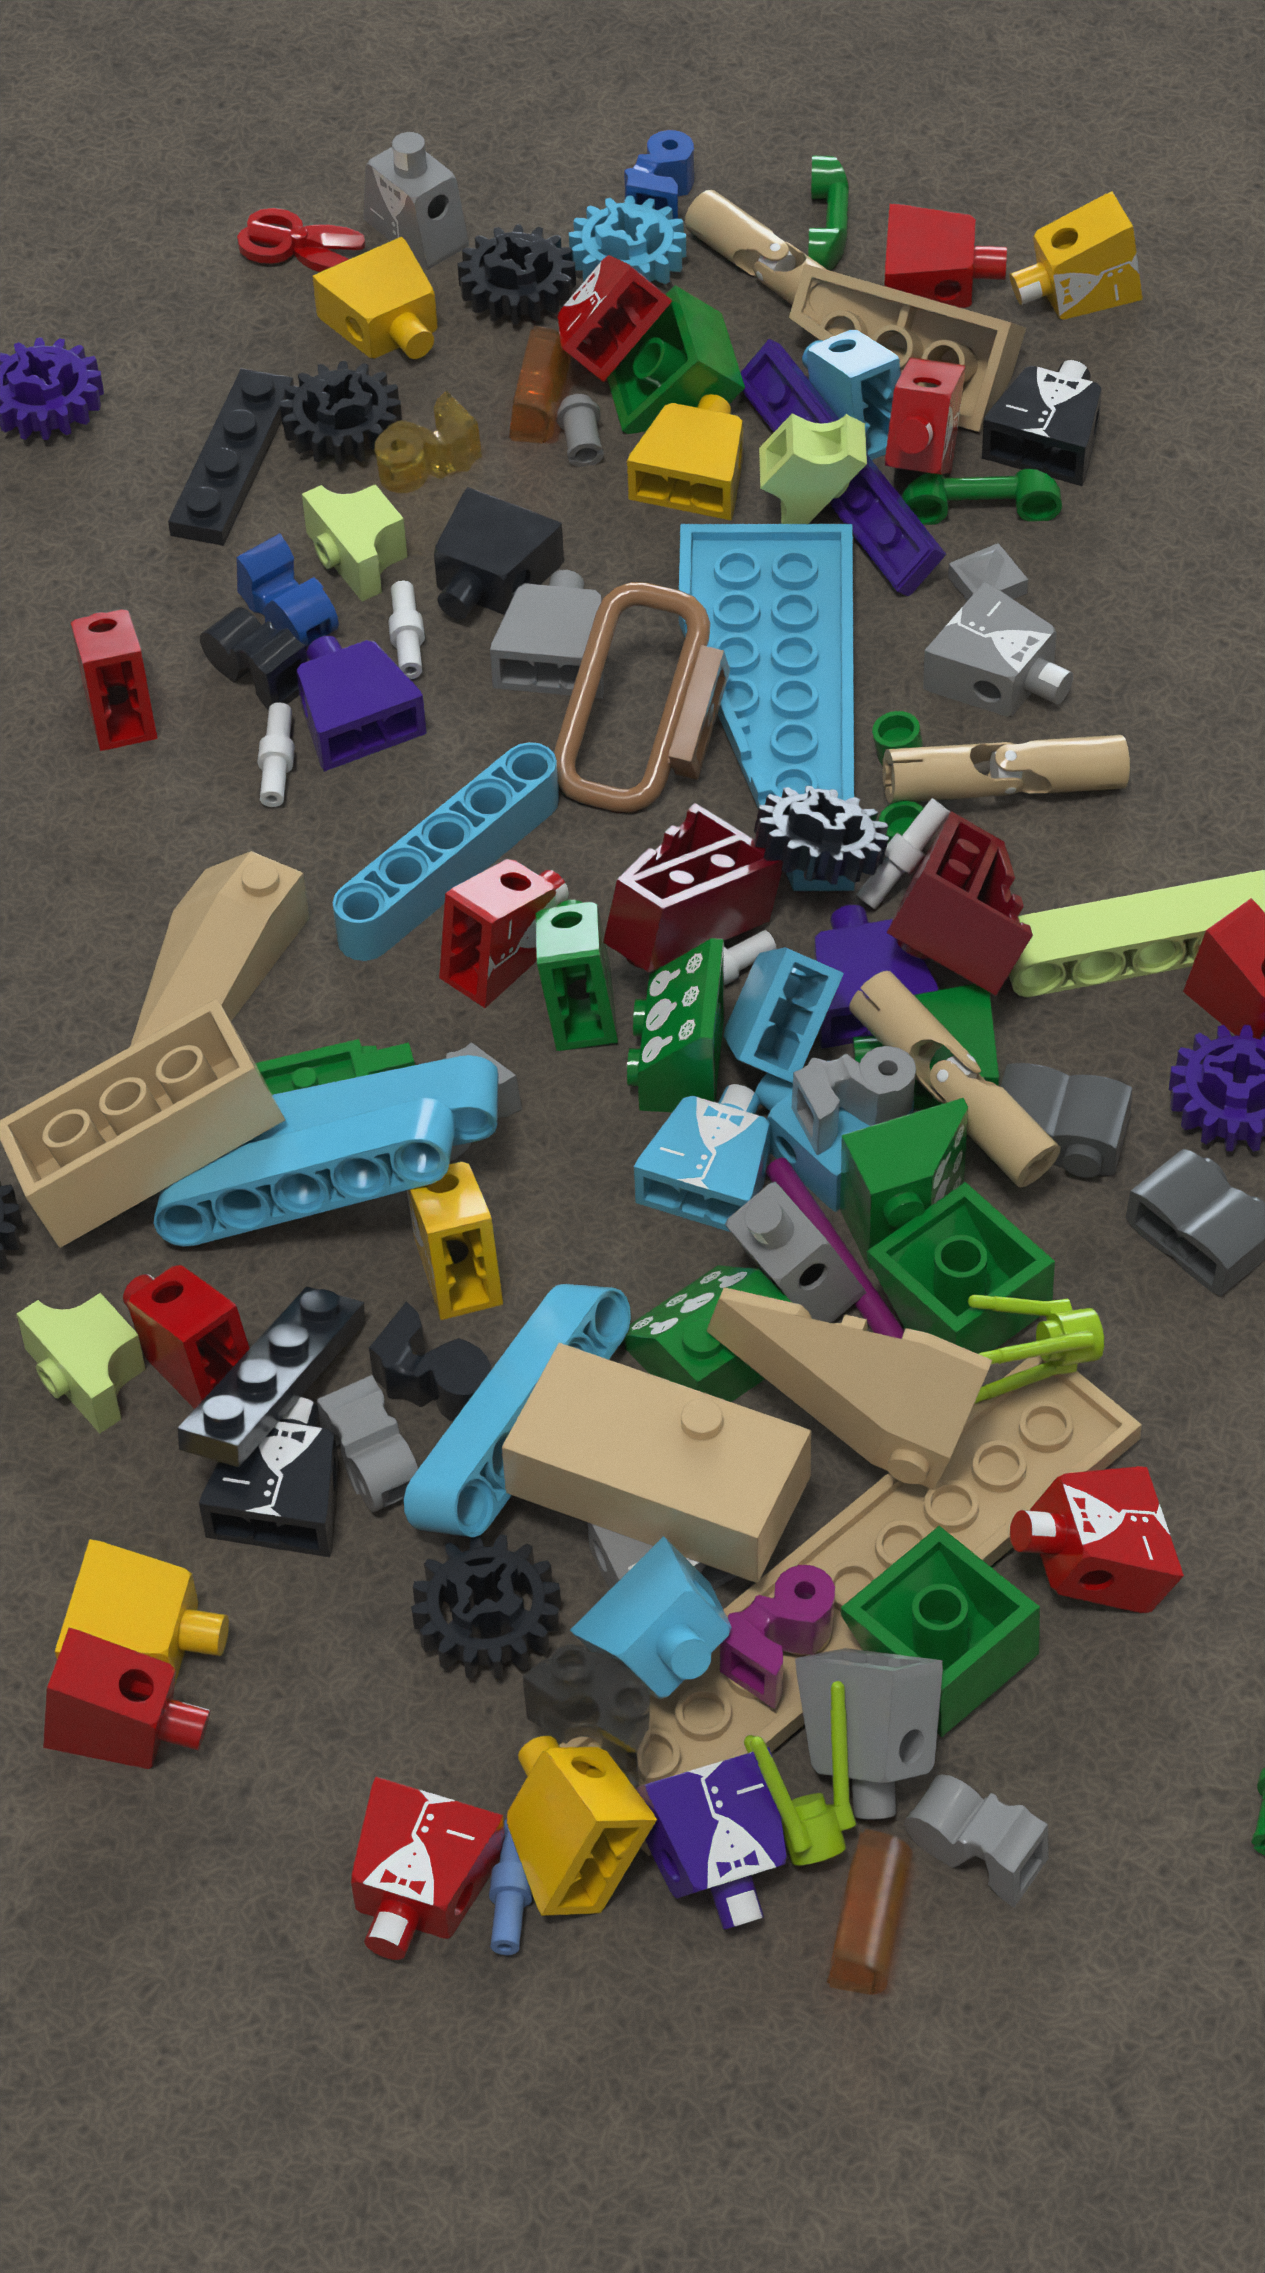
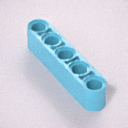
[333,742,559,961]
[241,1055,499,1146]
[153,1098,456,1247]
[404,1284,631,1537]

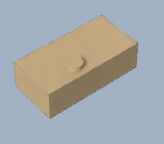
[0,998,285,1248]
[502,1343,811,1583]

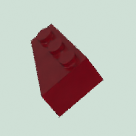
[603,803,783,972]
[886,811,1033,996]

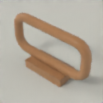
[554,582,730,813]

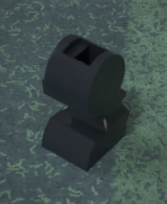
[200,607,308,710]
[369,1301,491,1422]

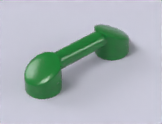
[808,155,849,271]
[902,469,1062,525]
[872,711,924,843]

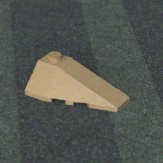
[789,263,1026,432]
[130,851,309,1047]
[706,1287,992,1490]

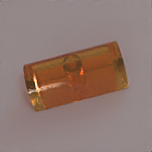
[509,326,572,444]
[826,1828,913,1995]

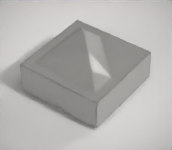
[948,543,1028,601]

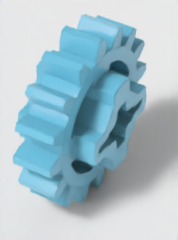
[569,196,687,284]

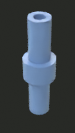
[489,1819,532,1955]

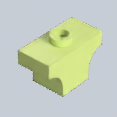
[759,413,867,524]
[302,484,407,602]
[17,1293,146,1433]

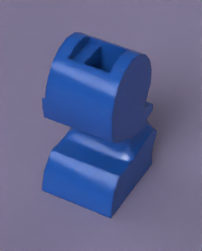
[624,130,694,219]
[236,533,339,647]

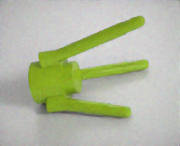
[968,1295,1104,1404]
[744,1681,856,1865]

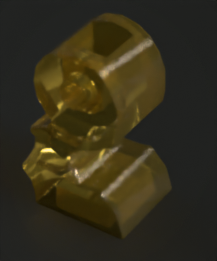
[375,391,482,493]

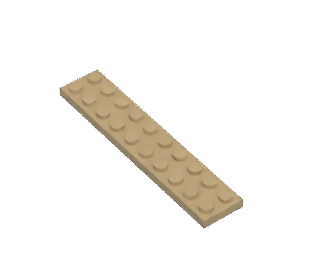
[559,1356,1142,1856]

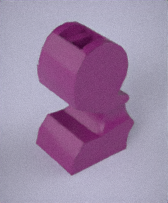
[720,1565,835,1709]

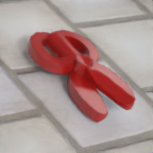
[237,208,365,272]

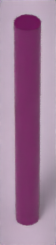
[766,1158,904,1339]

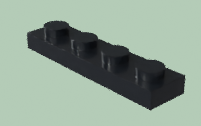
[168,368,294,546]
[178,1286,365,1467]

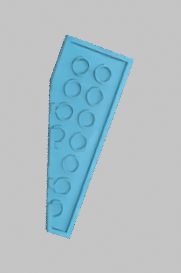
[679,524,855,891]

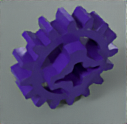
[0,338,104,440]
[1168,1025,1265,1152]

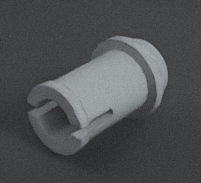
[556,394,604,467]

